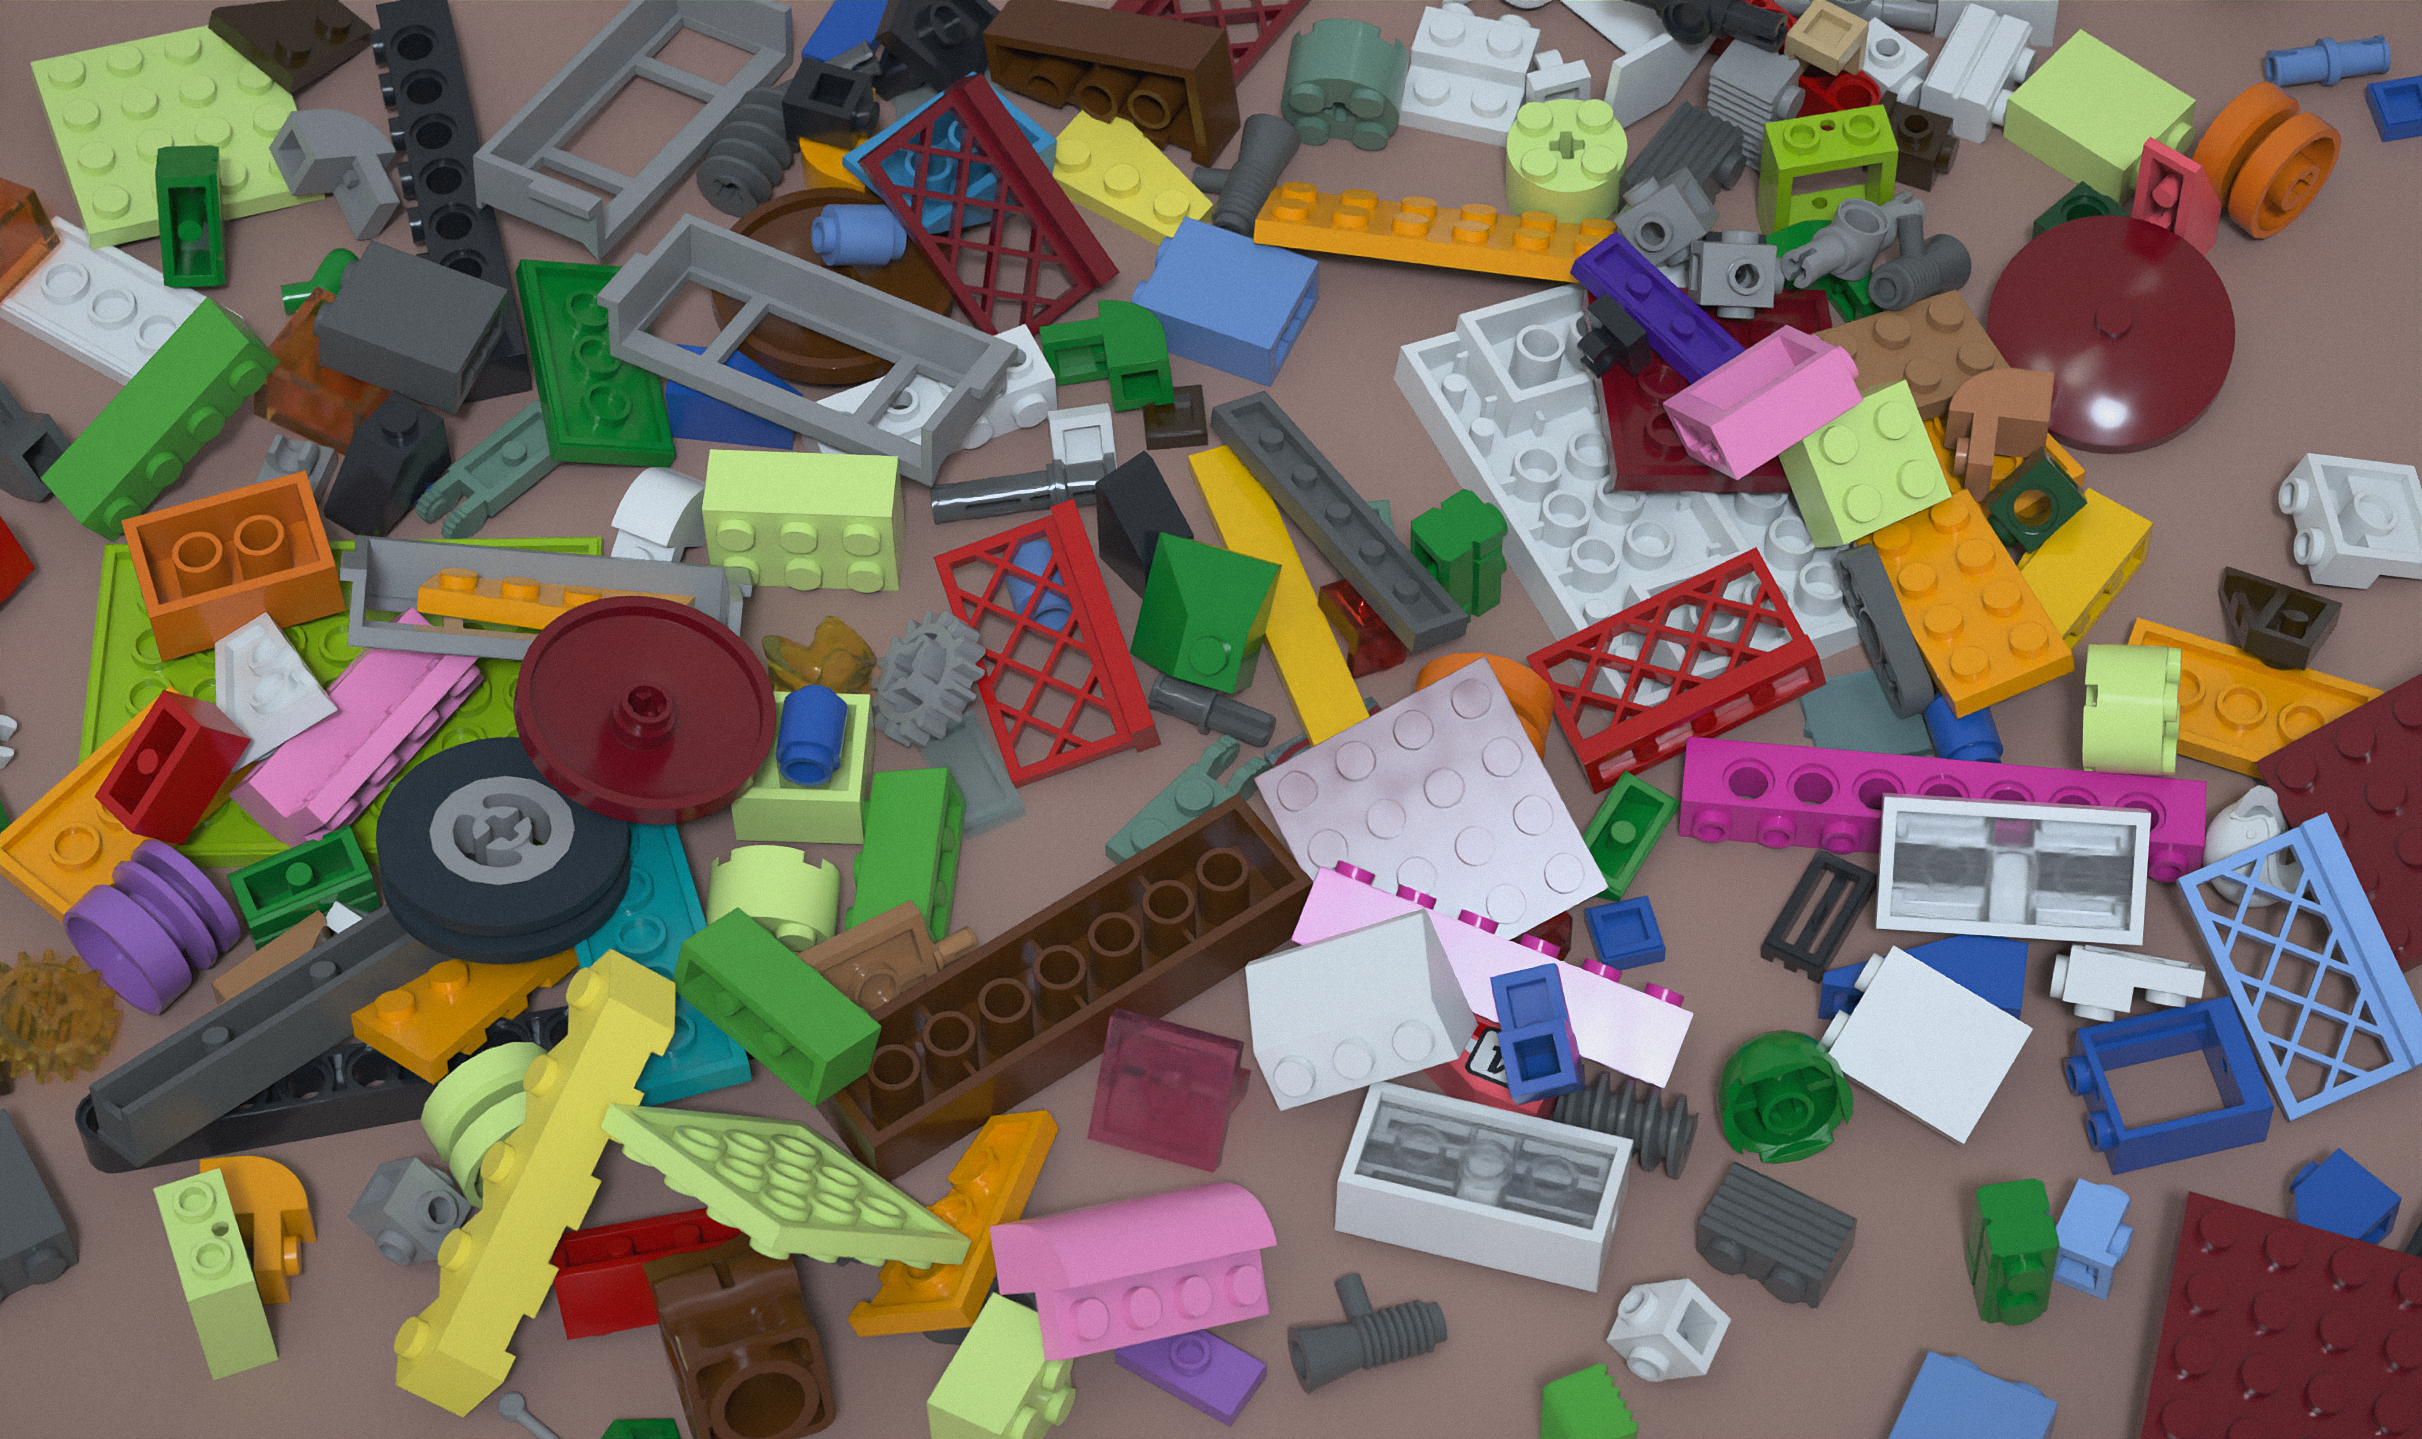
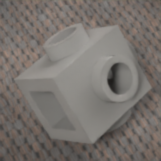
[1614,166,1720,266]
[1688,230,1784,319]
[347,1157,473,1266]

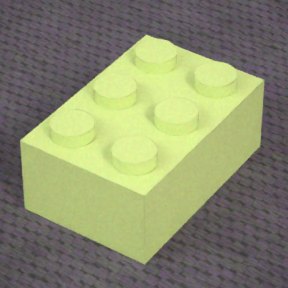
[702,449,906,593]

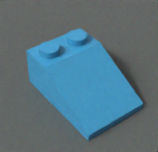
[842,71,1057,235]

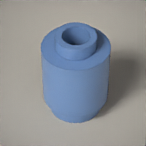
[811,204,907,266]
[1005,540,1073,635]

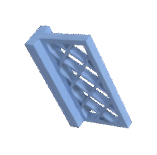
[2176,812,2422,1123]

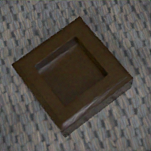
[1142,384,1208,451]

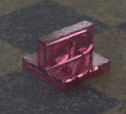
[1087,1008,1251,1173]

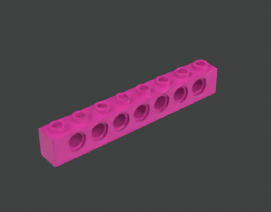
[1679,736,2207,883]

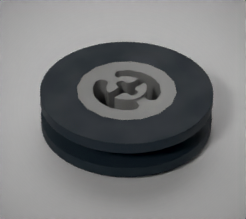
[376,737,631,964]

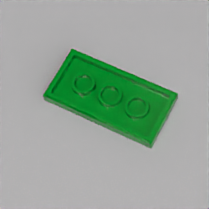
[515,259,675,468]

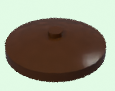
[711,187,954,384]

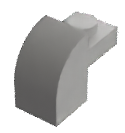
[269,109,400,240]

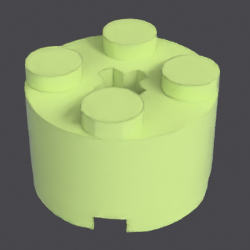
[1505,99,1627,224]
[2083,644,2182,776]
[705,845,841,955]

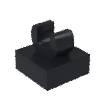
[1577,293,1652,379]

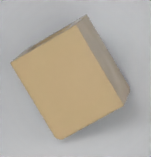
[1784,0,1869,77]

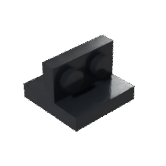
[872,0,1000,101]

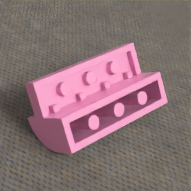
[228,606,484,847]
[989,1182,1277,1361]

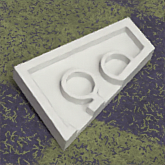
[215,612,338,773]

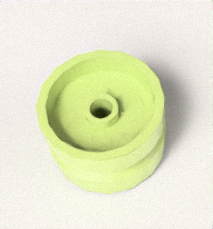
[420,1042,548,1210]

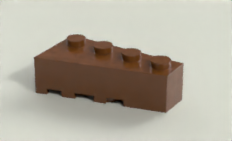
[983,0,1241,167]

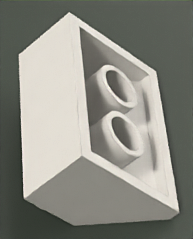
[1245,908,1478,1111]

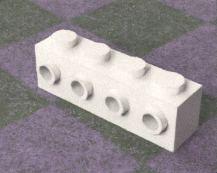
[802,324,1057,455]

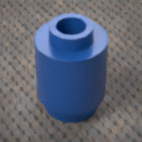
[776,685,848,786]
[1924,692,2003,763]

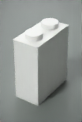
[1820,945,2033,1147]

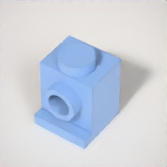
[2053,1178,2135,1301]

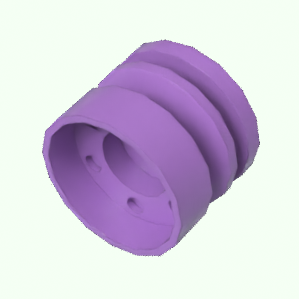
[62,839,241,1015]

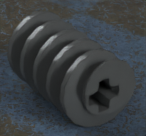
[696,87,800,218]
[1553,1064,1699,1180]

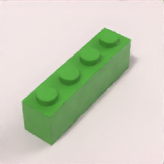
[40,296,281,542]

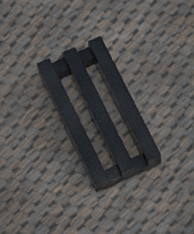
[1761,849,1878,984]

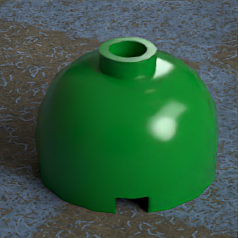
[1716,1029,1853,1164]

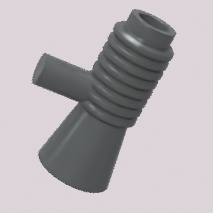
[1192,114,1301,237]
[1869,214,1971,311]
[1288,1274,1447,1394]

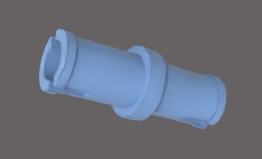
[2264,35,2391,87]

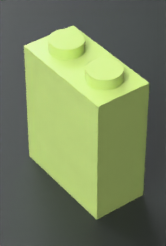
[2003,29,2196,207]

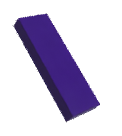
[1570,231,1746,385]

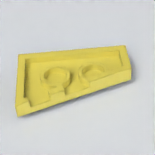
[1052,110,1213,246]

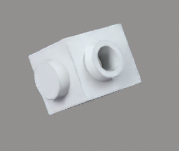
[1861,17,1929,107]

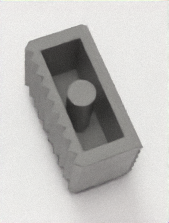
[1707,38,1805,171]

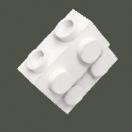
[1398,3,1541,148]
[2279,453,2422,589]
[2049,942,2206,1022]

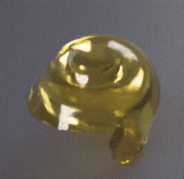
[762,616,877,694]

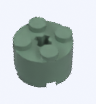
[1281,19,1409,151]

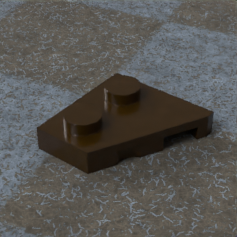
[208,0,374,94]
[2219,566,2343,671]

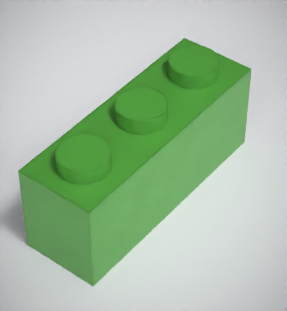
[845,767,967,943]
[672,907,882,1107]

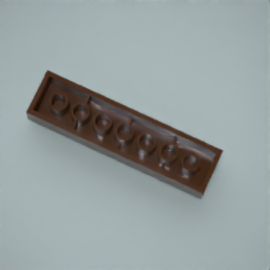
[816,793,1314,1183]

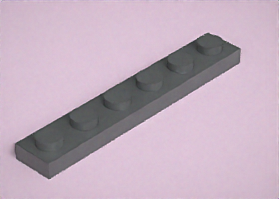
[1210,391,1469,653]

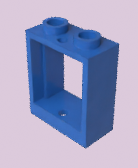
[2065,996,2274,1175]

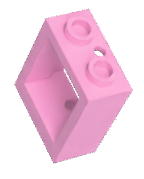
[1662,325,1864,480]

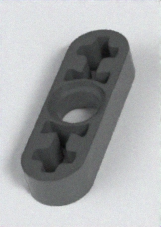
[1836,543,1935,719]

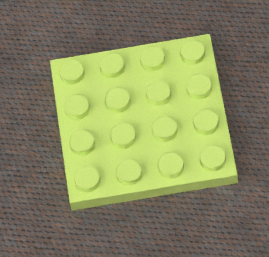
[30,25,325,250]
[601,1103,972,1269]

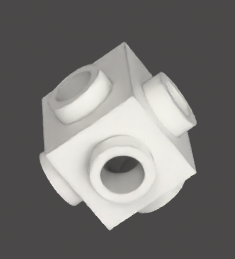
[1606,1278,1731,1382]

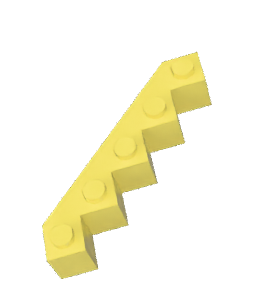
[394,948,676,1417]

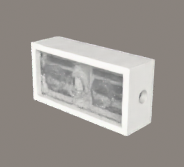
[1875,793,2151,945]
[1335,1081,1634,1293]

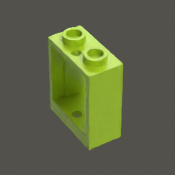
[1756,104,1899,236]

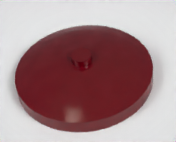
[1986,215,2235,454]
[513,596,776,825]

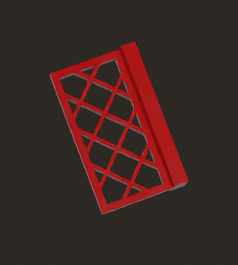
[934,498,1161,789]
[1526,547,1826,795]

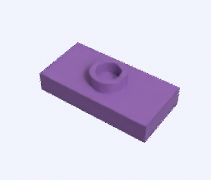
[1115,1329,1267,1427]

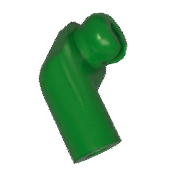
[281,248,359,315]

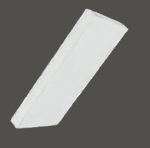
[0,216,245,386]

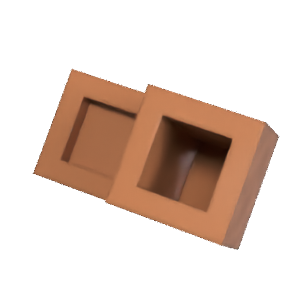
[1944,368,2055,503]

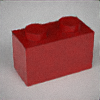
[94,690,251,845]

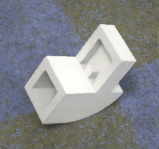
[611,467,706,562]

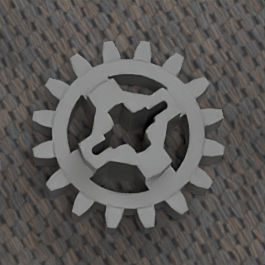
[868,611,986,748]

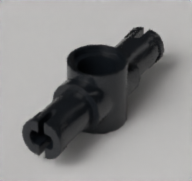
[1623,0,1788,52]

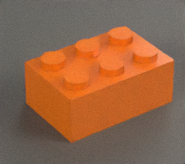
[121,470,346,662]

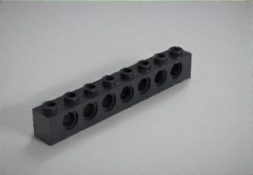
[369,0,532,405]

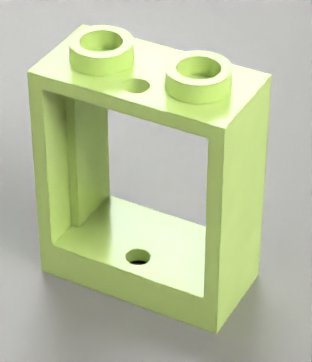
[153,1168,279,1381]

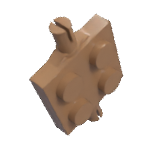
[797,900,979,1014]

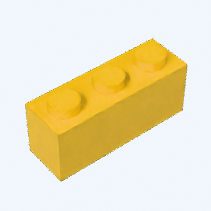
[2017,487,2153,685]

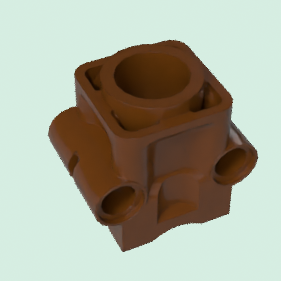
[643,1232,836,1439]

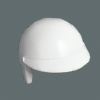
[2202,785,2309,908]

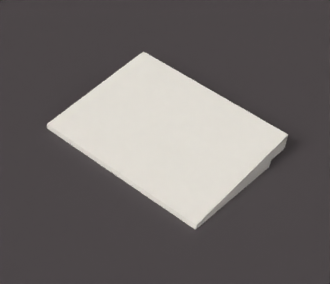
[1394,257,1864,726]

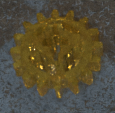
[0,950,119,1085]

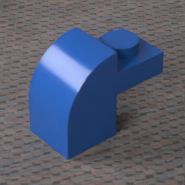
[1490,962,1585,1105]

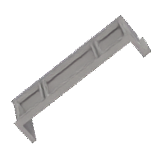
[473,0,793,261]
[597,213,1018,487]
[340,535,752,660]

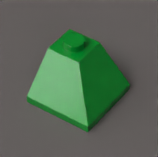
[1130,531,1282,694]

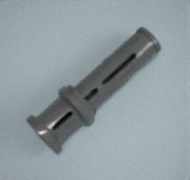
[930,452,1116,525]

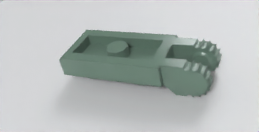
[415,399,563,539]
[1105,734,1271,865]

